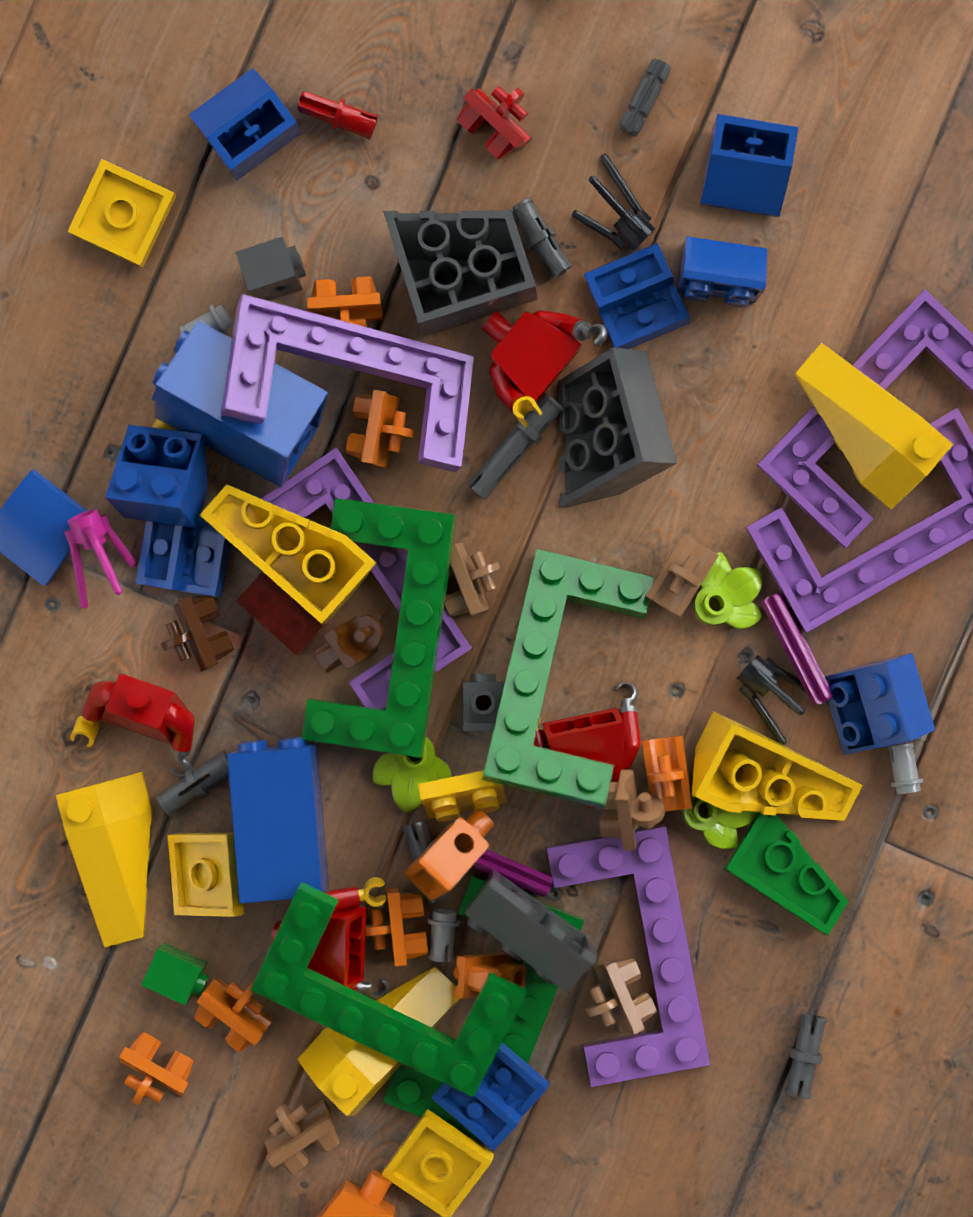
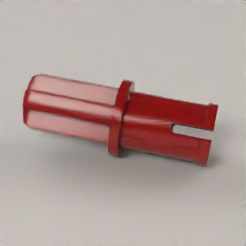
[297,91,379,140]

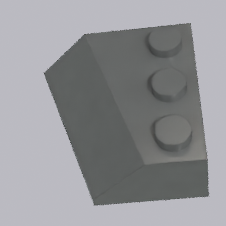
[383,211,537,336]
[558,347,677,508]
[464,869,597,993]

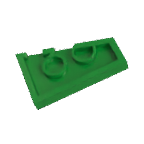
[723,812,849,936]

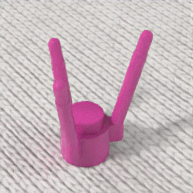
[64,509,137,609]

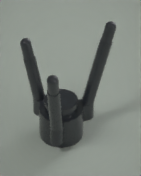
[572,154,656,251]
[737,655,829,745]

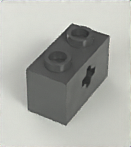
[236,236,306,301]

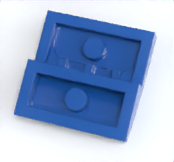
[584,243,690,349]
[0,469,87,587]
[136,516,231,598]
[431,1042,550,1151]

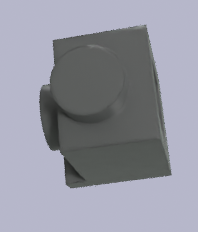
[463,674,504,732]

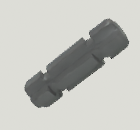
[619,58,671,136]

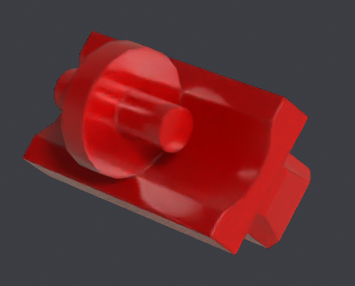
[456,86,532,160]

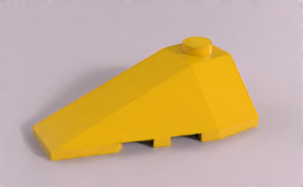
[794,343,954,510]
[200,485,376,624]
[692,711,863,821]
[56,771,153,948]
[297,967,460,1116]

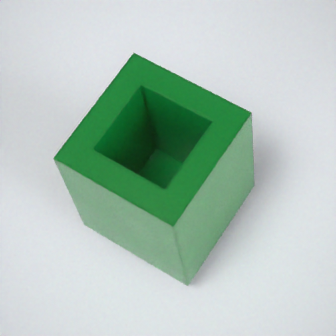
[141,942,209,1005]

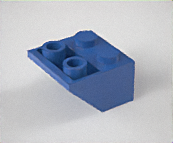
[189,68,301,181]
[700,114,799,217]
[676,236,767,307]
[105,425,208,528]
[825,653,935,755]

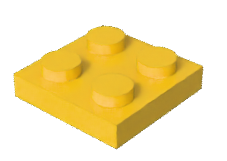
[67,159,177,268]
[418,770,507,822]
[167,833,245,917]
[381,1109,494,1217]

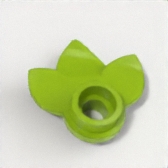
[693,552,762,629]
[373,737,452,813]
[681,792,759,849]

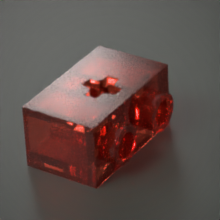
[236,571,327,656]

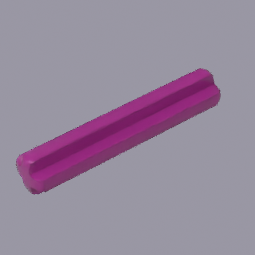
[761,593,833,706]
[455,844,553,897]

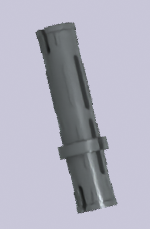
[466,392,564,500]

